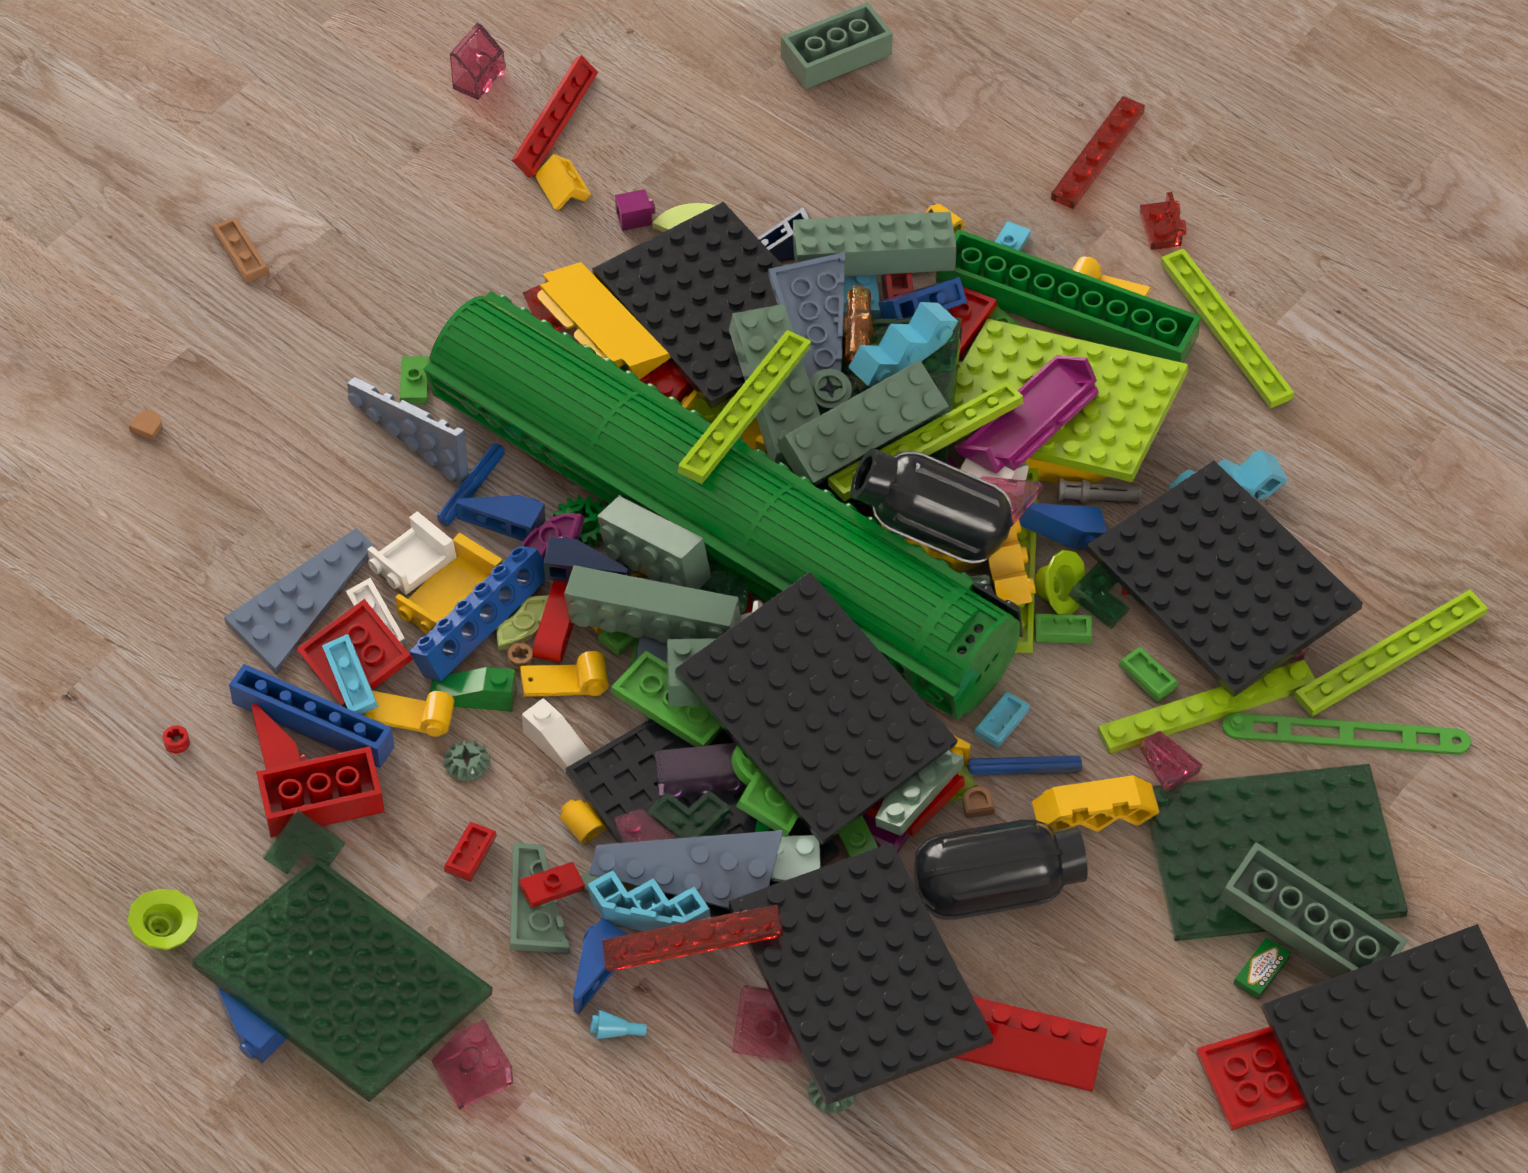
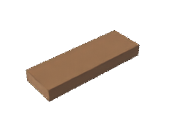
[212,217,269,284]

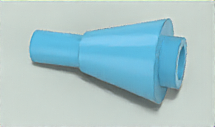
[590,1010,647,1040]

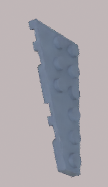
[768,252,845,414]
[347,377,469,485]
[224,528,374,675]
[589,830,783,910]

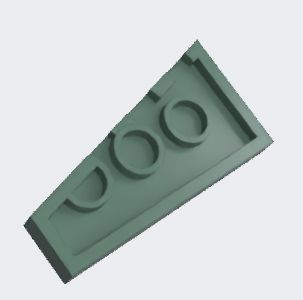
[509,842,570,954]

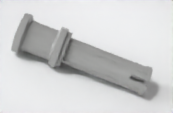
[1057,477,1141,503]

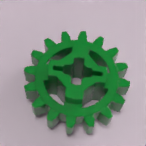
[553,495,607,548]

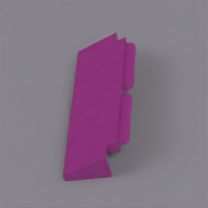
[955,355,1099,474]

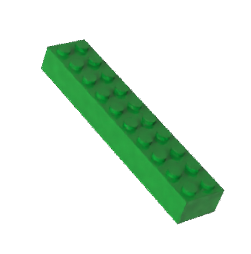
[936,229,1201,363]

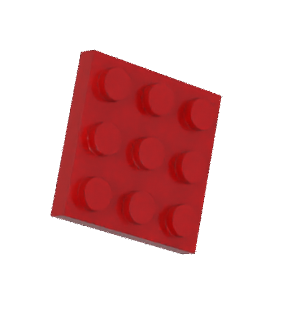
[296,599,413,708]
[1196,1026,1307,1131]

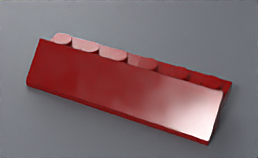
[954,996,1107,1092]

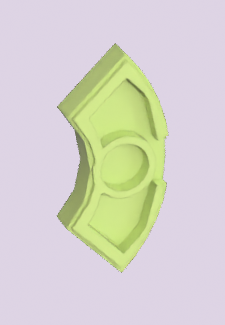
[653,203,716,232]
[496,595,549,651]

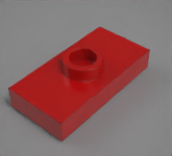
[444,821,497,882]
[518,862,585,908]

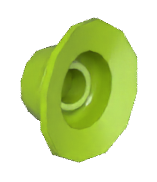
[1034,550,1086,615]
[127,889,199,950]

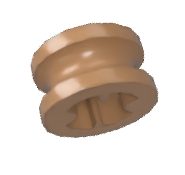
[507,643,533,671]

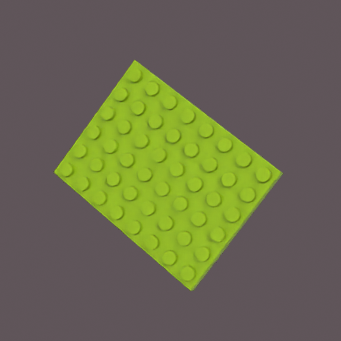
[929,319,1188,482]

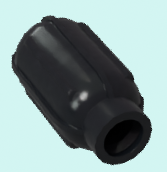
[851,448,1012,563]
[914,820,1088,920]

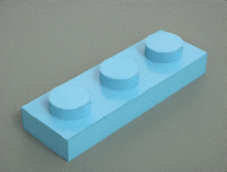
[322,634,379,715]

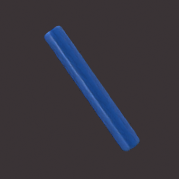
[437,443,505,526]
[968,755,1082,775]

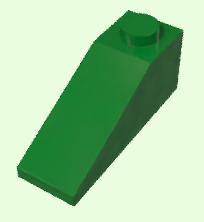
[430,667,517,712]

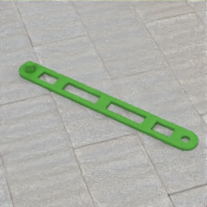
[1222,713,1471,755]

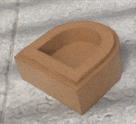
[129,410,162,441]
[963,787,995,818]

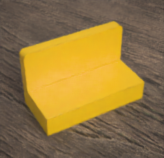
[535,154,591,210]

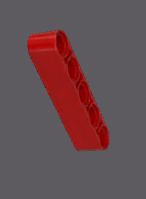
[533,581,574,663]

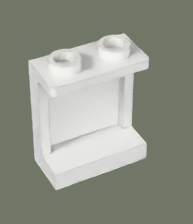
[367,511,457,595]

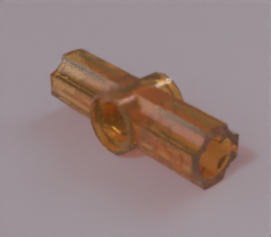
[843,286,873,362]

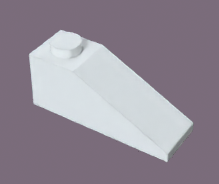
[522,698,591,772]

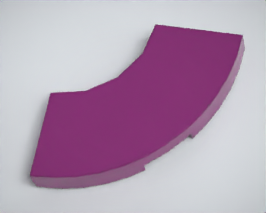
[521,513,585,559]

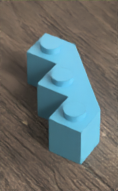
[849,302,958,386]
[1169,449,1288,500]
[587,871,712,940]

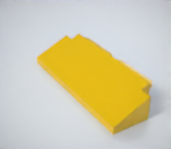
[537,262,670,380]

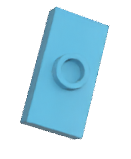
[995,221,1031,251]
[974,691,1030,748]

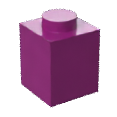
[615,189,655,231]

